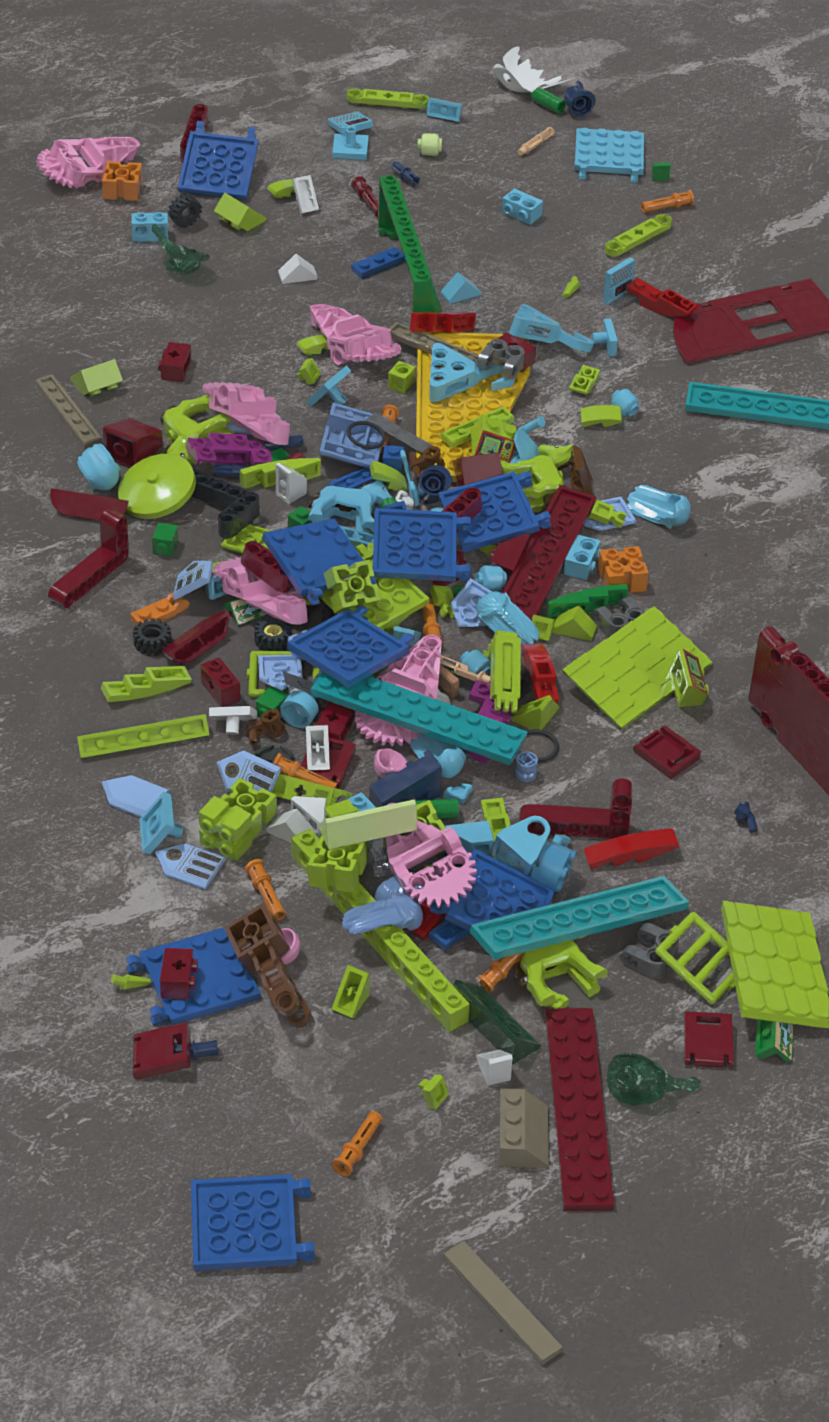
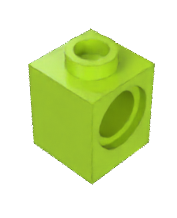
[388,361,416,394]

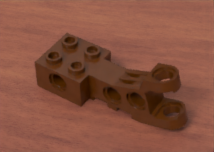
[224,903,312,1027]

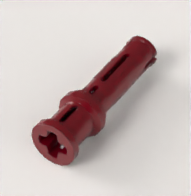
[351,176,378,217]

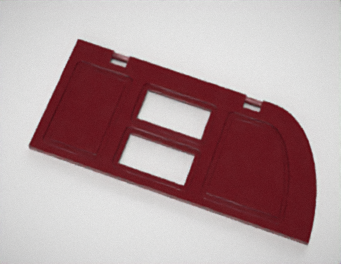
[673,278,829,364]

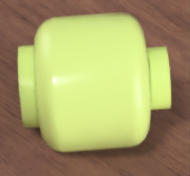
[418,133,442,156]

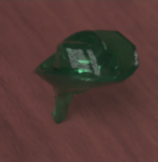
[152,224,210,275]
[606,1052,701,1106]

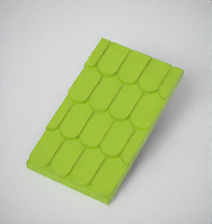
[562,607,713,730]
[721,901,829,1029]

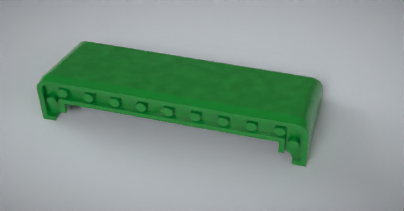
[378,175,443,332]

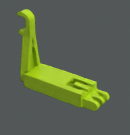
[483,630,521,713]

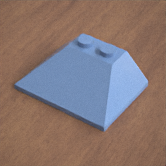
[318,402,389,468]

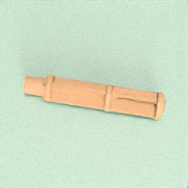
[517,127,555,156]
[440,655,490,684]

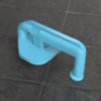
[510,416,546,463]

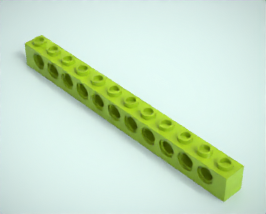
[291,829,470,1032]

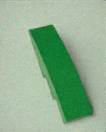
[547,584,628,619]

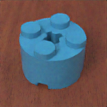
[530,840,577,894]

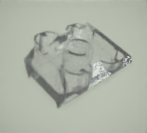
[370,837,394,880]

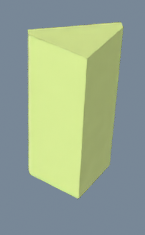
[319,799,417,849]

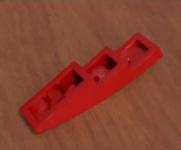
[410,311,476,333]
[583,828,680,870]

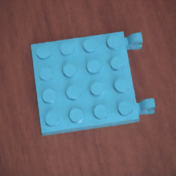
[574,128,644,183]

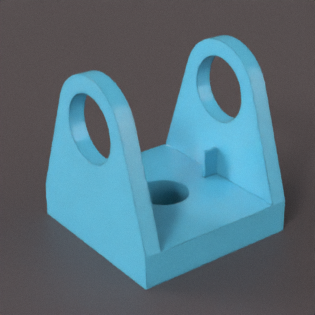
[492,816,550,877]

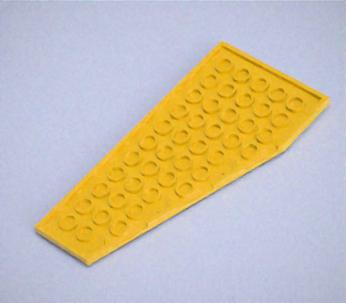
[415,332,530,482]

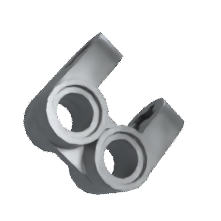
[476,339,524,379]
[593,596,645,638]
[620,923,679,979]

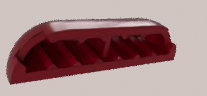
[50,488,129,520]
[162,610,231,663]

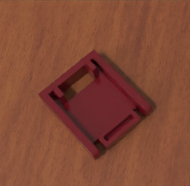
[633,725,701,780]
[301,737,356,788]
[683,1011,733,1068]
[133,1022,191,1079]

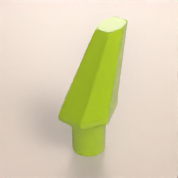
[562,276,581,298]
[111,974,151,990]

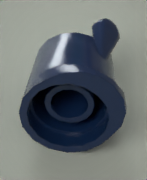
[564,81,596,117]
[418,465,452,504]

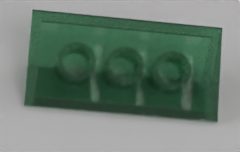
[454,980,541,1065]

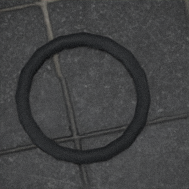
[347,421,386,449]
[518,729,559,762]

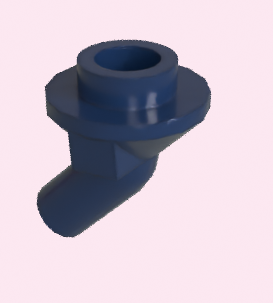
[734,801,758,833]

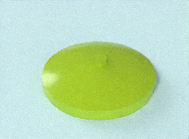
[118,454,196,519]

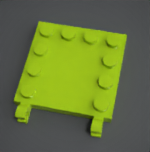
[319,544,429,630]

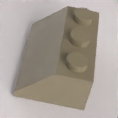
[498,1088,548,1168]

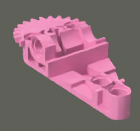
[36,137,140,188]
[310,304,401,365]
[202,382,290,445]
[213,557,308,624]
[355,635,442,746]
[386,803,477,908]

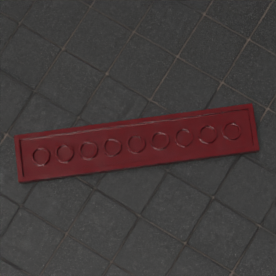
[502,485,597,621]
[545,1008,614,1211]

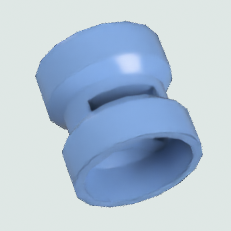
[515,751,538,782]

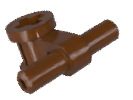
[408,446,445,481]
[246,709,286,745]

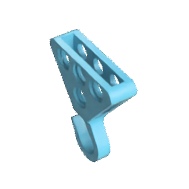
[509,304,594,352]
[429,343,515,402]

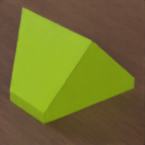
[511,695,560,730]

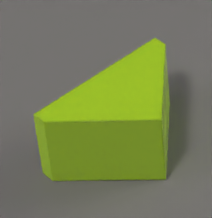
[552,606,597,642]
[331,965,370,1018]

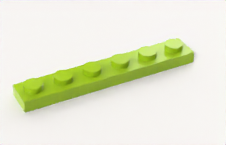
[77,714,209,758]

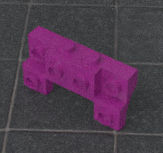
[186,433,273,466]
[463,680,512,764]

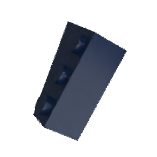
[369,749,442,808]

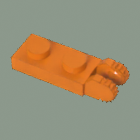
[130,593,189,626]

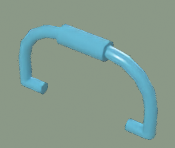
[400,450,420,506]

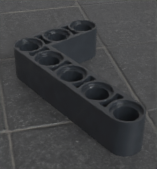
[192,468,260,539]

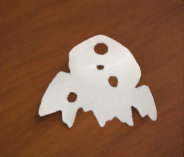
[492,47,574,93]

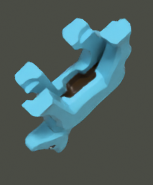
[308,481,392,533]

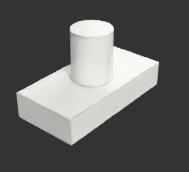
[292,175,319,214]
[209,706,257,735]

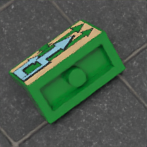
[223,598,268,625]
[755,1019,794,1063]

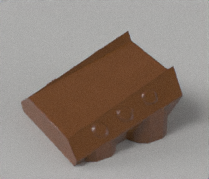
[570,445,594,496]

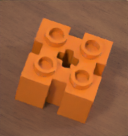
[102,161,143,201]
[598,546,649,593]

